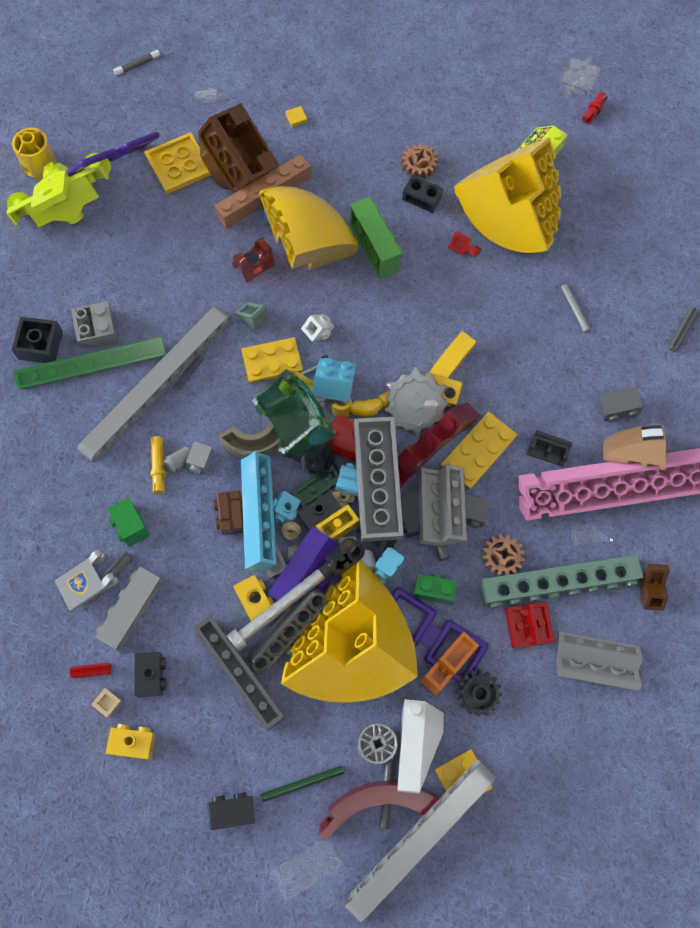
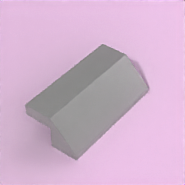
[418,465,467,546]
[556,632,643,691]

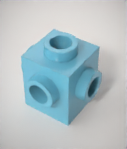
[273,491,301,524]

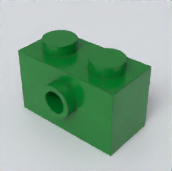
[108,497,150,547]
[413,574,458,605]

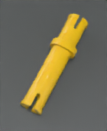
[150,436,166,494]

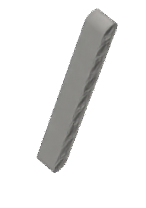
[343,760,496,922]

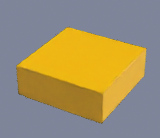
[286,106,307,127]

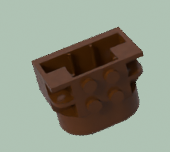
[198,103,280,193]

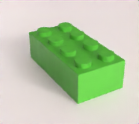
[350,197,403,279]

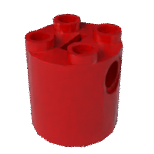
[322,414,356,463]

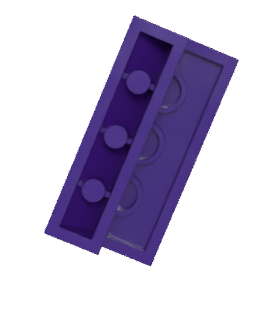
[268,526,345,616]

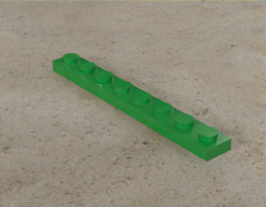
[13,337,166,389]

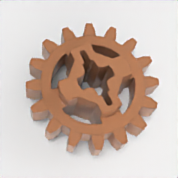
[401,143,439,178]
[481,534,525,577]

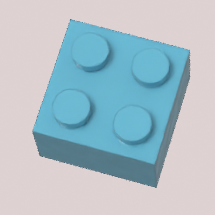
[312,358,356,402]

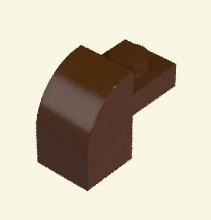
[640,564,670,611]

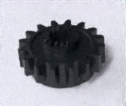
[456,669,502,717]

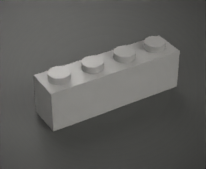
[95,567,163,652]

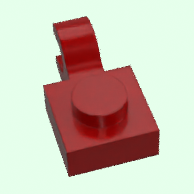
[448,231,482,256]

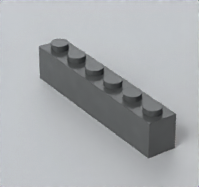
[194,615,285,731]

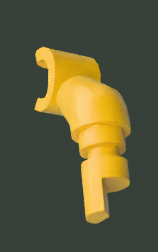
[332,391,389,418]

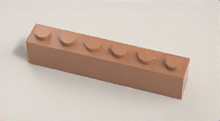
[214,154,312,229]

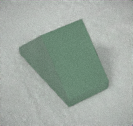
[235,302,267,332]

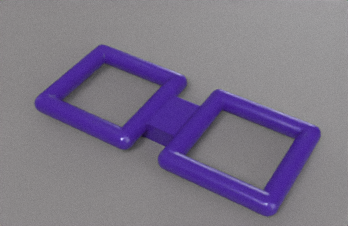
[66,132,160,177]
[391,587,489,682]

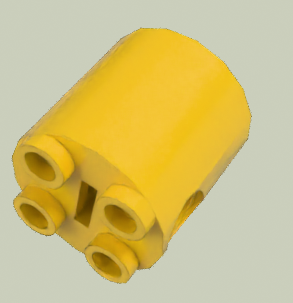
[12,128,57,180]

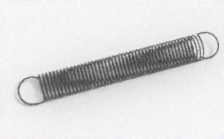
[171,352,204,393]

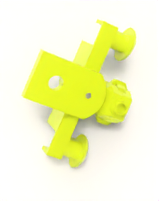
[7,153,111,228]

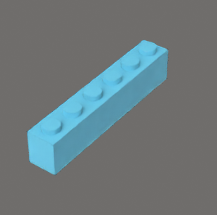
[241,451,276,572]

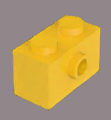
[105,724,156,760]

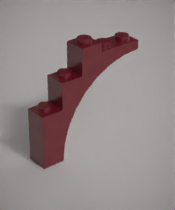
[398,402,480,490]

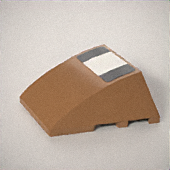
[603,425,666,470]

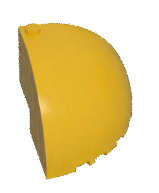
[454,137,561,253]
[259,186,359,271]
[281,560,418,702]

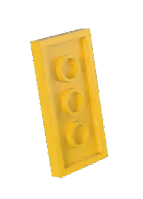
[441,411,518,490]

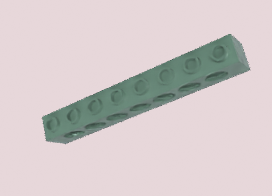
[480,555,644,608]

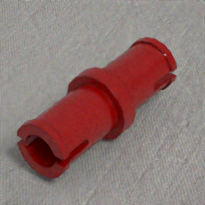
[582,92,608,125]

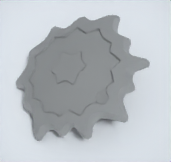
[384,366,448,437]

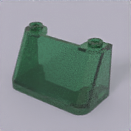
[252,369,337,458]

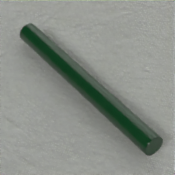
[261,765,344,802]

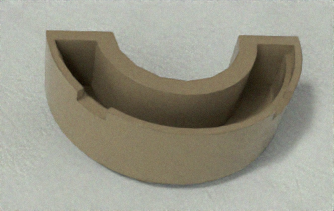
[218,399,291,459]

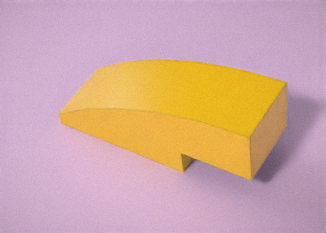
[429,331,477,378]

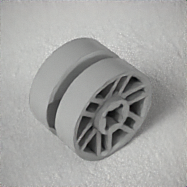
[358,723,397,765]

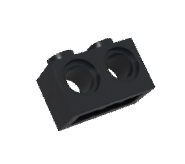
[402,175,444,214]
[302,431,336,477]

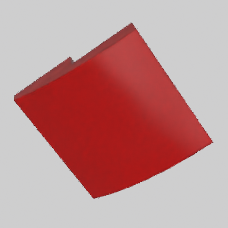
[504,602,555,648]

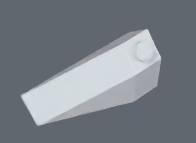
[398,699,444,794]

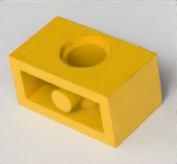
[315,505,360,541]
[233,575,274,621]

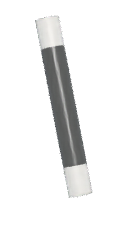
[113,50,160,76]

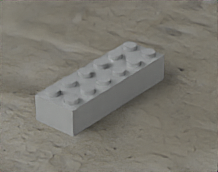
[353,417,404,542]

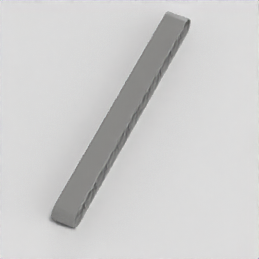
[78,306,231,462]

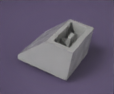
[71,301,119,347]

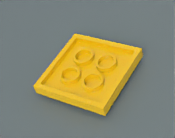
[144,132,212,194]

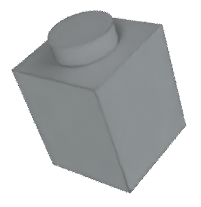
[186,441,214,474]

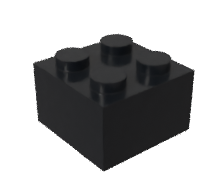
[12,317,63,363]

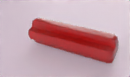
[70,663,112,679]

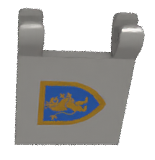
[55,550,119,612]

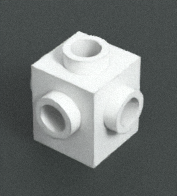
[301,314,335,342]

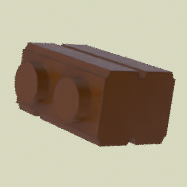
[214,490,244,535]

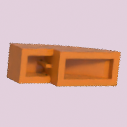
[420,632,479,696]

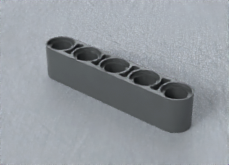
[247,587,327,673]

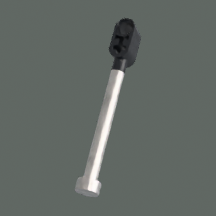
[227,538,365,652]

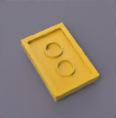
[241,337,303,384]

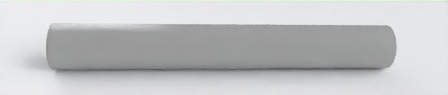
[561,284,590,333]

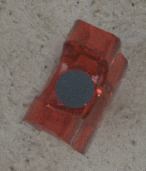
[232,237,275,283]

